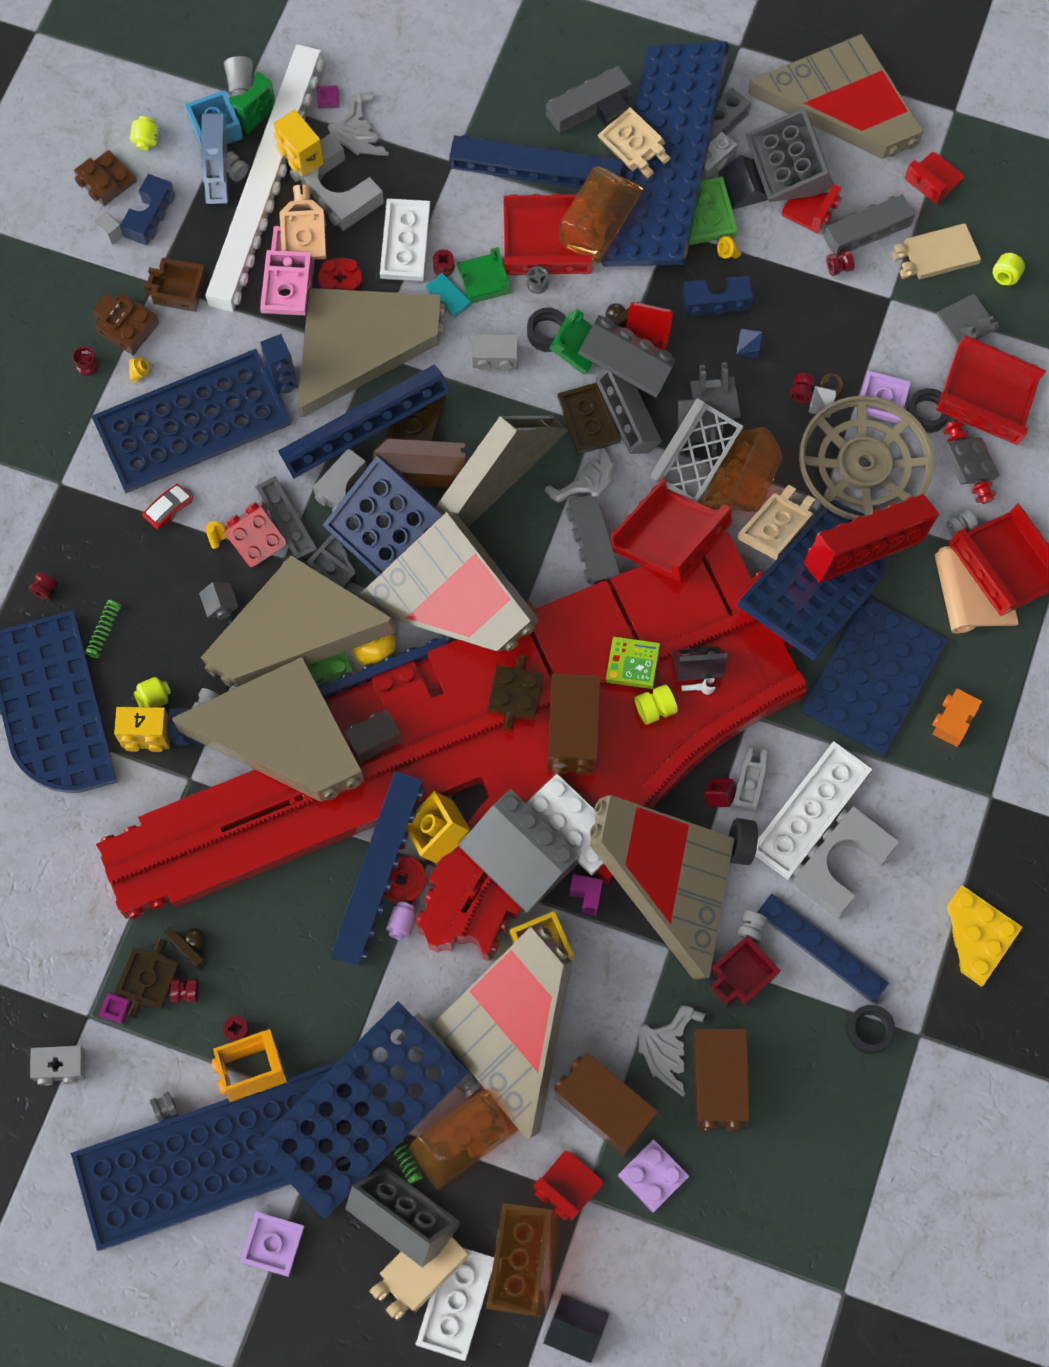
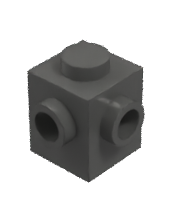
[199,582,238,620]

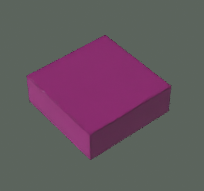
[317,85,339,109]
[99,993,132,1025]

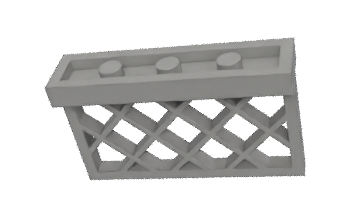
[650,398,743,502]

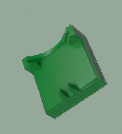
[229,71,276,134]
[457,247,511,304]
[549,309,593,374]

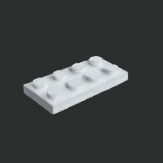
[380,199,430,281]
[526,774,604,875]
[416,1248,496,1361]

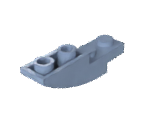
[201,113,229,204]

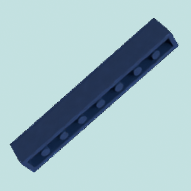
[449,135,623,194]
[278,364,451,479]
[330,771,425,966]

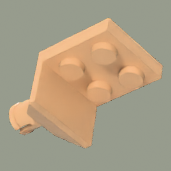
[280,185,326,260]

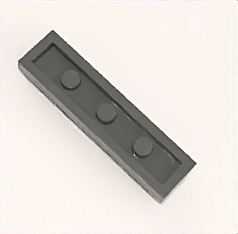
[255,476,317,561]

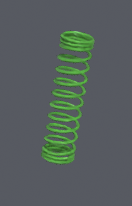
[85,600,122,658]
[382,1123,424,1184]

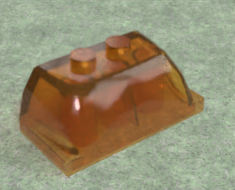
[560,166,643,263]
[701,427,783,513]
[408,1089,519,1191]
[486,1203,559,1317]

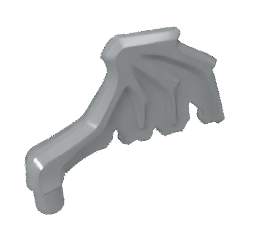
[328,92,389,156]
[545,447,616,503]
[639,1005,706,1096]

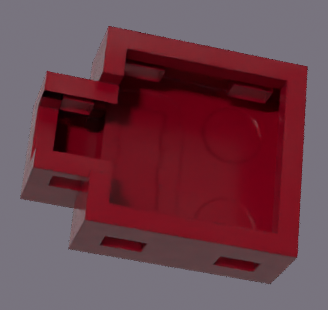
[709,935,781,1007]

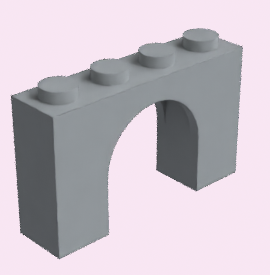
[290,134,384,231]
[313,449,415,543]
[792,806,899,919]

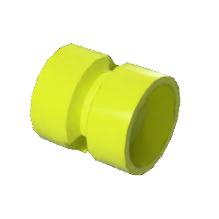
[634,684,678,725]

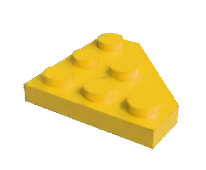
[947,885,1023,987]

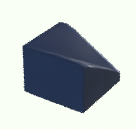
[736,328,763,359]

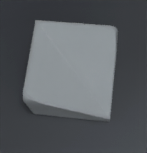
[95,211,123,245]
[808,386,837,418]

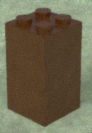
[547,674,600,776]
[692,1029,749,1132]
[554,1053,658,1157]

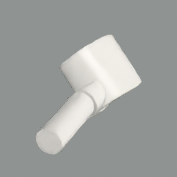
[682,678,716,695]

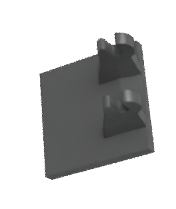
[937,294,998,344]
[690,362,741,419]
[678,398,723,457]

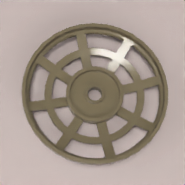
[799,396,934,520]

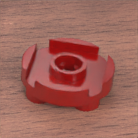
[318,258,362,291]
[383,855,426,904]

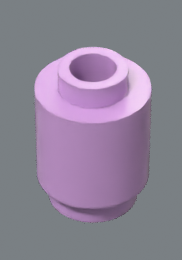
[386,902,416,940]

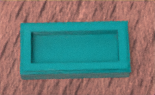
[426,273,471,318]

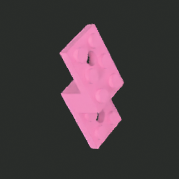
[260,226,315,315]

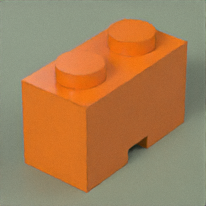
[932,688,982,747]

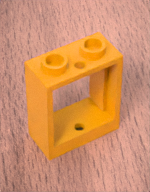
[211,1029,287,1102]

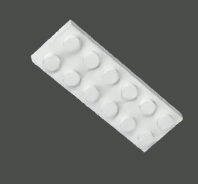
[755,741,872,880]

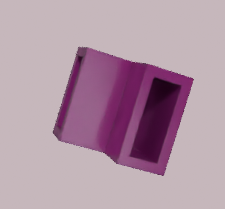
[570,874,603,916]

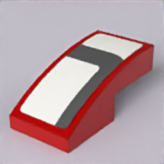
[142,483,193,530]

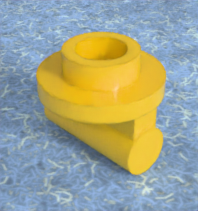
[717,236,741,259]
[129,356,150,382]
[206,521,227,549]

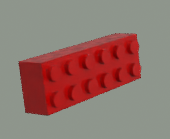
[803,494,940,583]

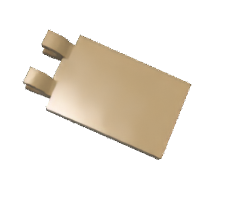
[598,107,671,179]
[892,223,981,280]
[738,485,816,560]
[370,1236,470,1320]

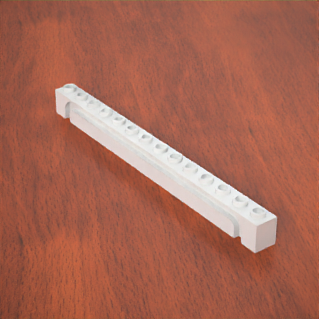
[205,44,324,312]

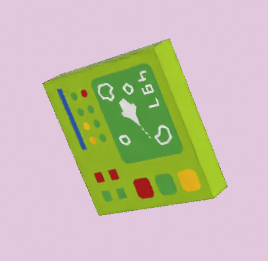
[606,637,660,689]

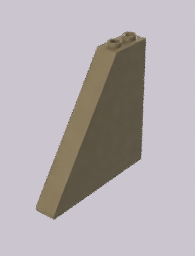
[297,288,445,417]
[436,416,568,527]
[201,556,398,688]
[172,657,364,802]

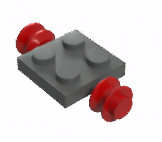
[943,420,1000,504]

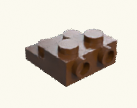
[74,150,137,206]

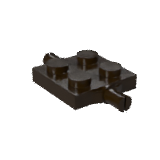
[487,655,543,732]
[115,938,180,1019]

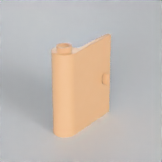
[934,546,1019,634]

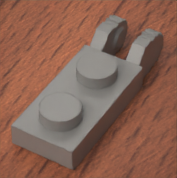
[733,744,768,812]

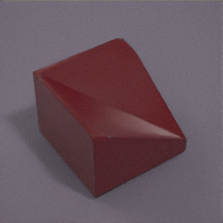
[704,778,736,807]

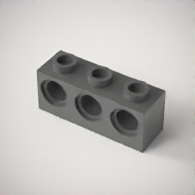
[710,88,751,141]

